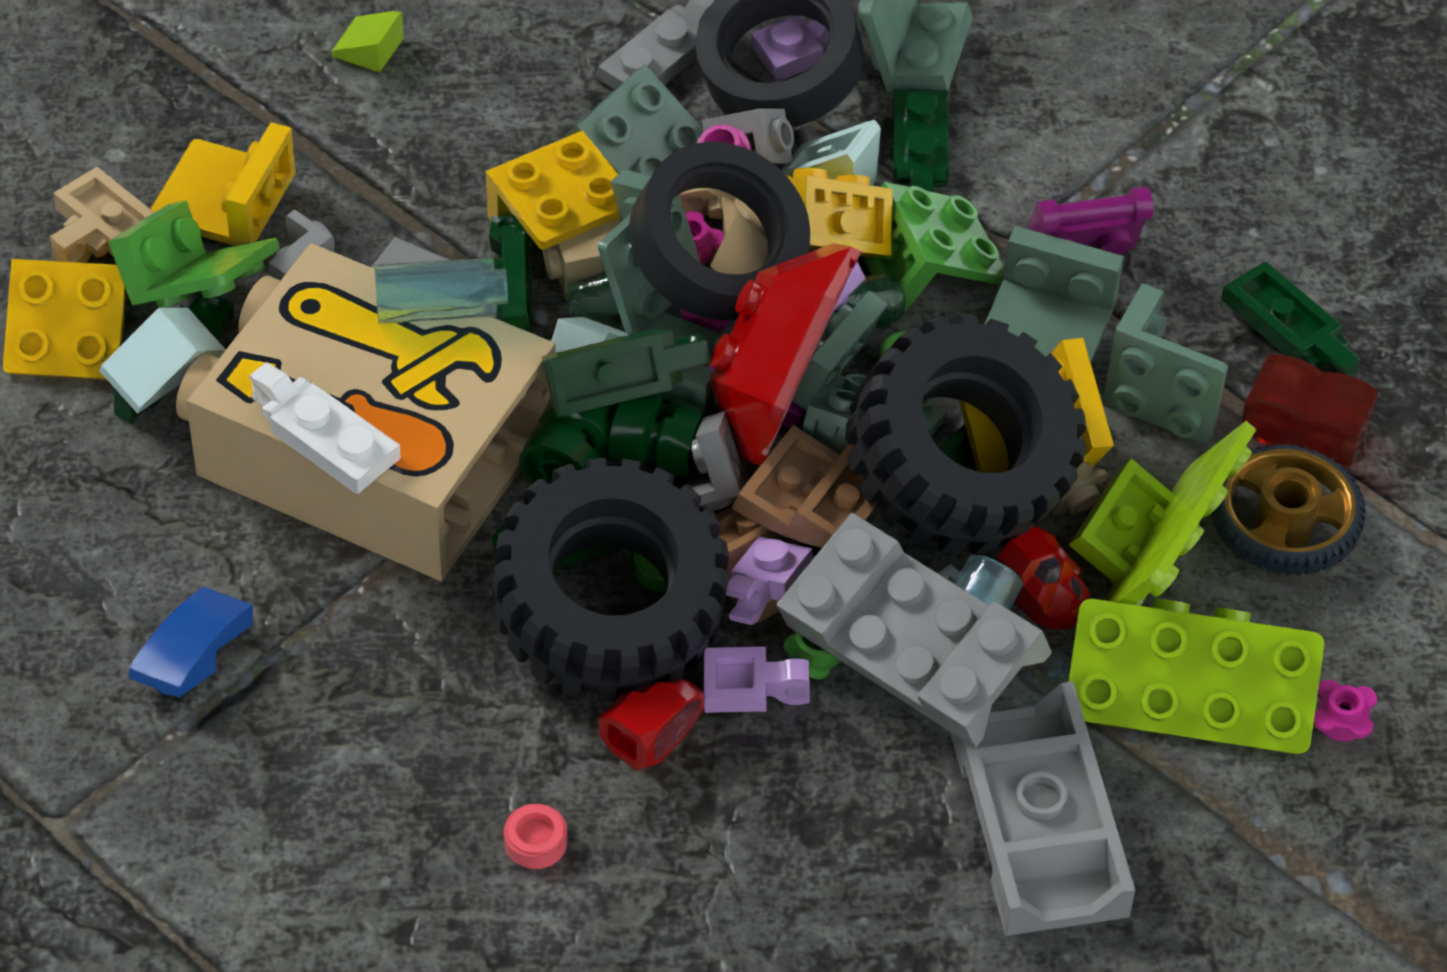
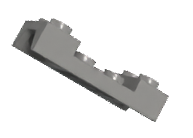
[776,512,1052,748]
[950,682,1135,936]

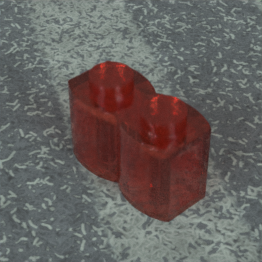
[1241,354,1378,466]

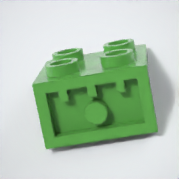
[863,182,1005,311]
[108,200,280,308]

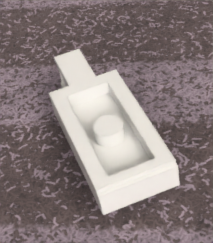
[249,362,401,494]

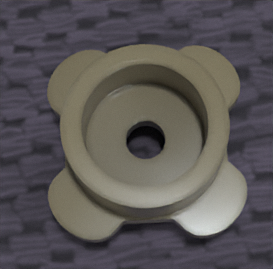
[1051,462,1109,516]

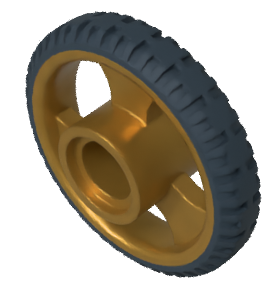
[1211,444,1366,575]

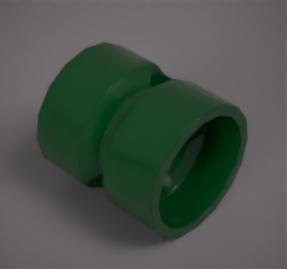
[608,394,710,481]
[519,398,616,485]

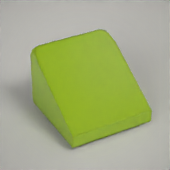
[332,11,404,73]

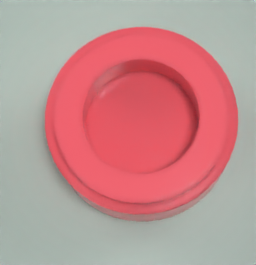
[504,804,567,869]

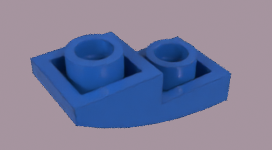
[129,587,253,697]

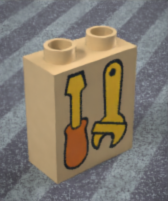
[176,243,556,582]

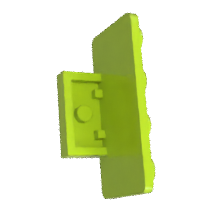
[1069,421,1256,606]
[1068,599,1325,754]

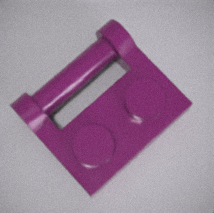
[1028,187,1154,255]

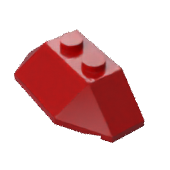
[709,243,862,467]

